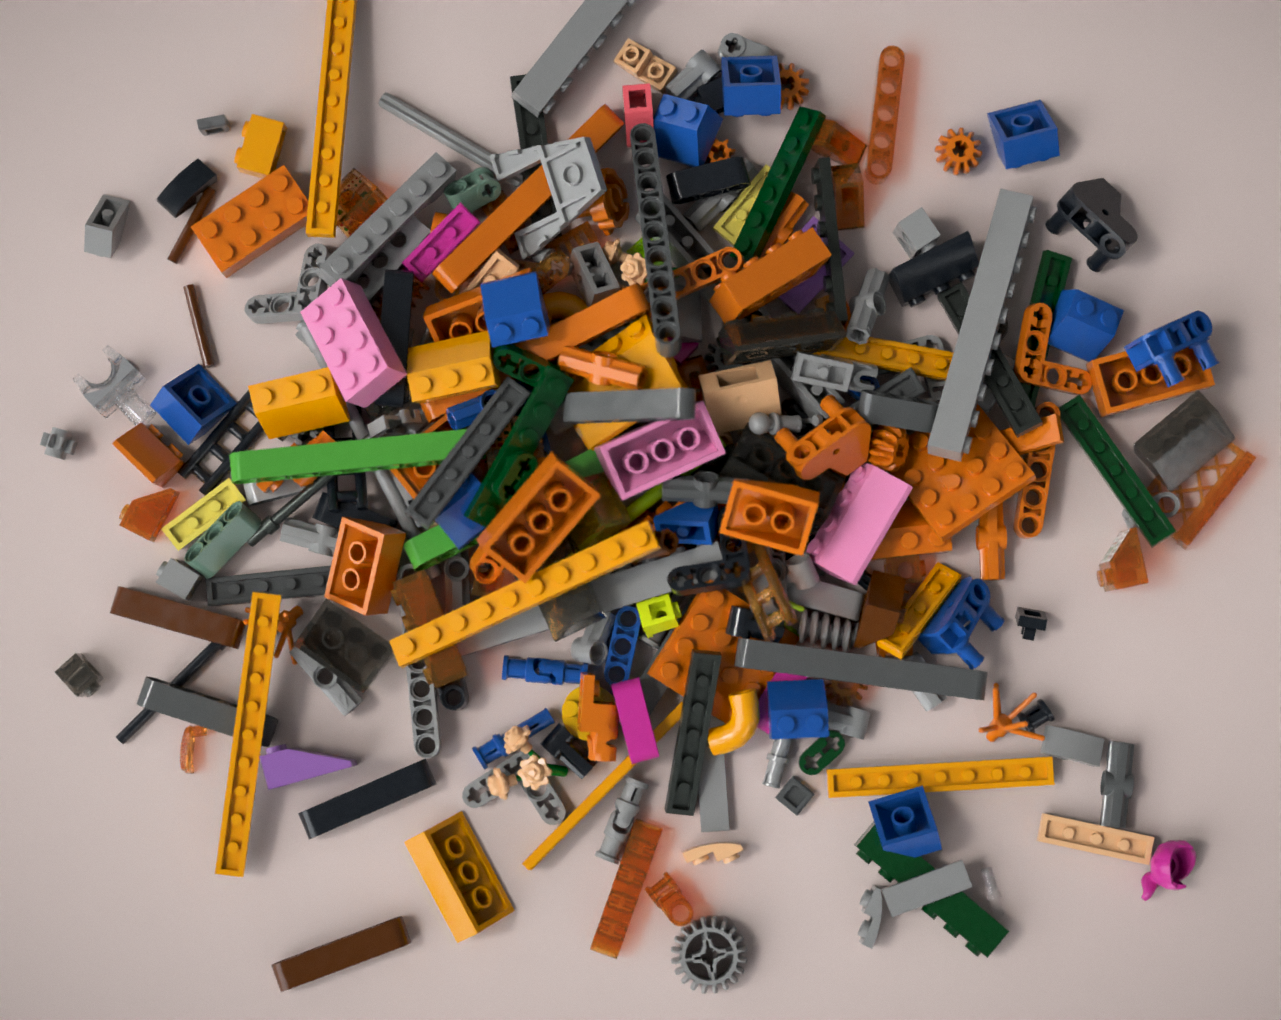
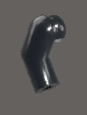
[781,398,813,436]

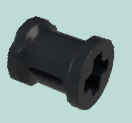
[1017,699,1055,733]

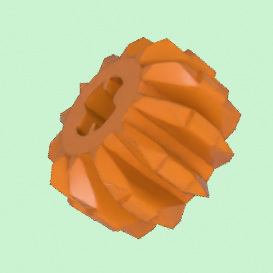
[778,63,809,110]
[935,127,983,176]
[868,425,910,472]

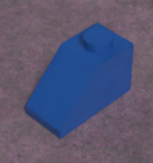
[653,502,719,545]

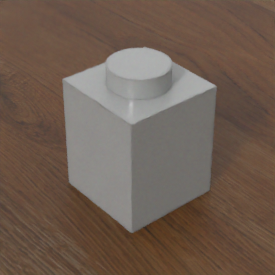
[156,558,204,601]

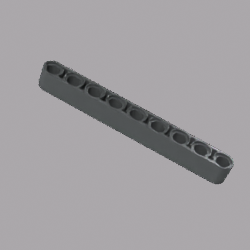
[630,123,682,357]
[734,638,988,700]

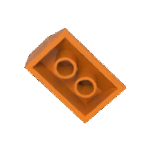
[870,500,953,561]
[324,517,406,616]

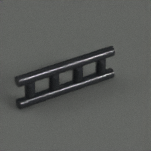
[178,390,264,495]
[323,405,368,513]

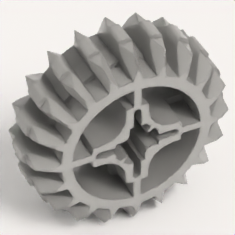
[671,916,747,994]

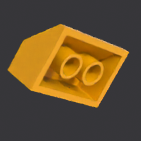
[407,331,502,404]
[248,367,351,440]

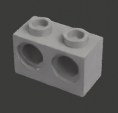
[893,207,941,259]

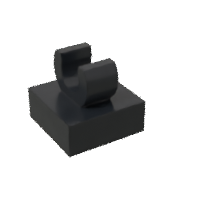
[1015,607,1048,641]

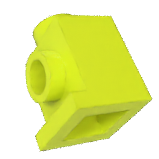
[636,593,682,638]

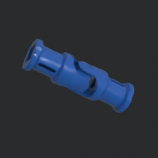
[502,655,588,685]

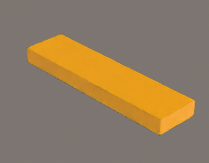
[877,562,962,660]

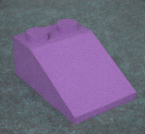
[260,744,358,790]

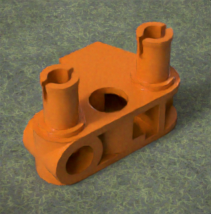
[775,395,871,480]

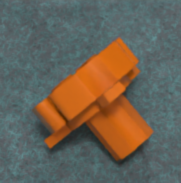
[576,167,630,236]

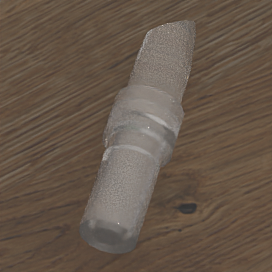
[981,867,1004,921]

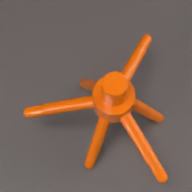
[243,605,304,665]
[979,683,1045,742]

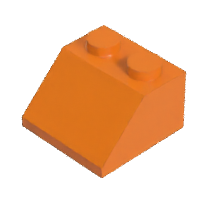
[112,423,185,488]

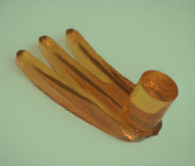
[180,725,207,774]

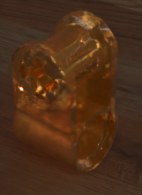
[644,871,693,926]

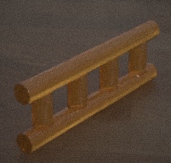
[727,541,797,642]

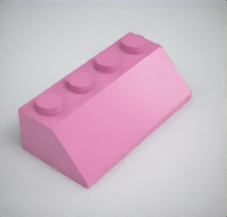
[594,401,726,500]
[806,463,913,586]

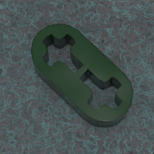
[494,450,538,503]
[798,731,845,775]

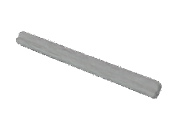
[379,92,525,187]

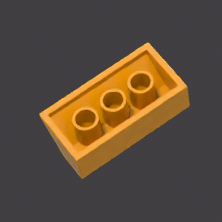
[404,811,515,943]

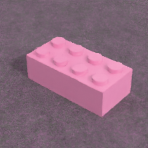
[300,278,407,408]

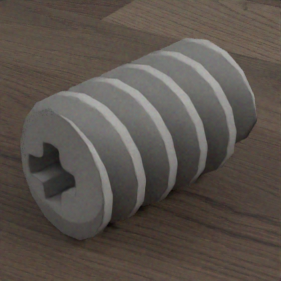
[797,607,859,653]

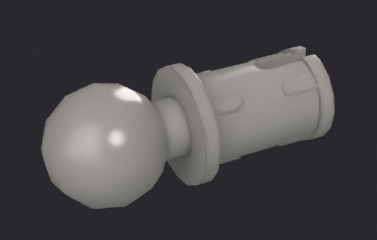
[748,412,802,435]

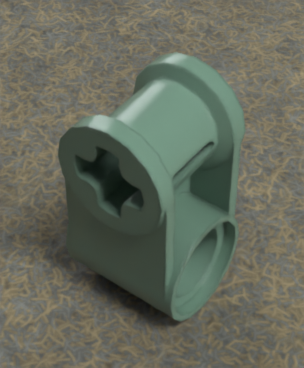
[444,167,501,213]

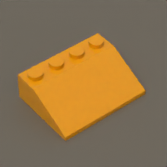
[567,314,684,451]

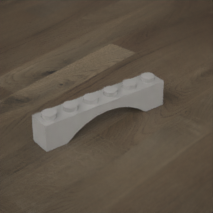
[319,152,457,287]

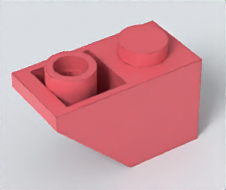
[622,83,654,148]

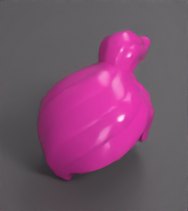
[1141,840,1197,901]

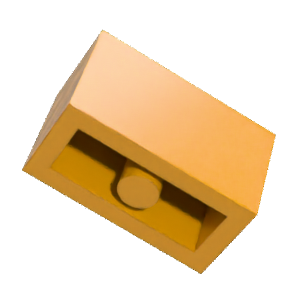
[234,114,288,179]

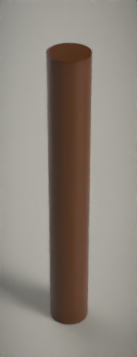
[167,187,216,264]
[183,284,214,368]

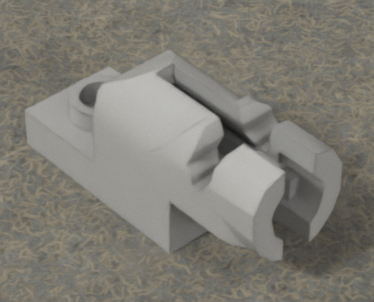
[791,351,878,392]

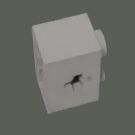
[569,241,620,308]

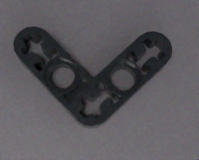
[667,506,751,596]

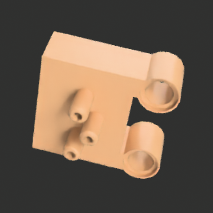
[699,360,783,444]

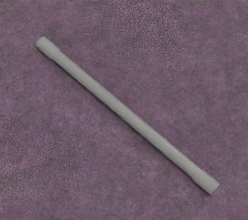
[300,325,442,581]

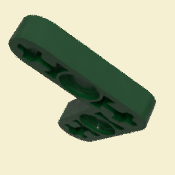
[493,344,569,387]

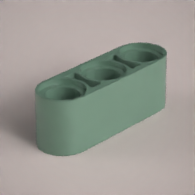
[184,501,261,579]

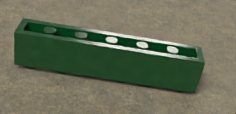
[854,821,1009,958]

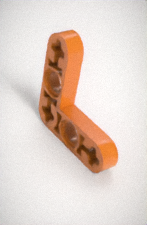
[1014,303,1092,395]

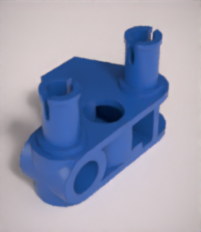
[1124,310,1220,387]
[918,576,1005,670]

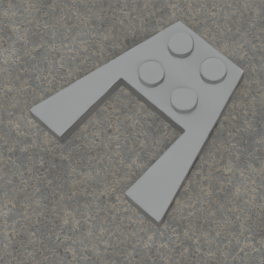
[489,137,607,260]

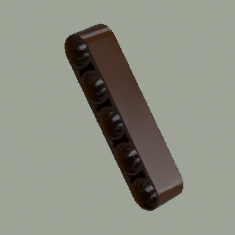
[110,586,246,649]
[271,916,412,992]

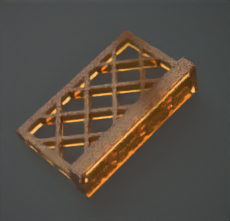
[1147,420,1256,550]

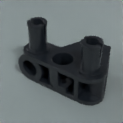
[1045,178,1138,272]

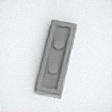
[698,746,730,832]
[881,860,972,917]

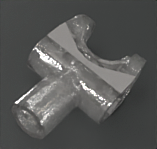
[72,345,156,426]

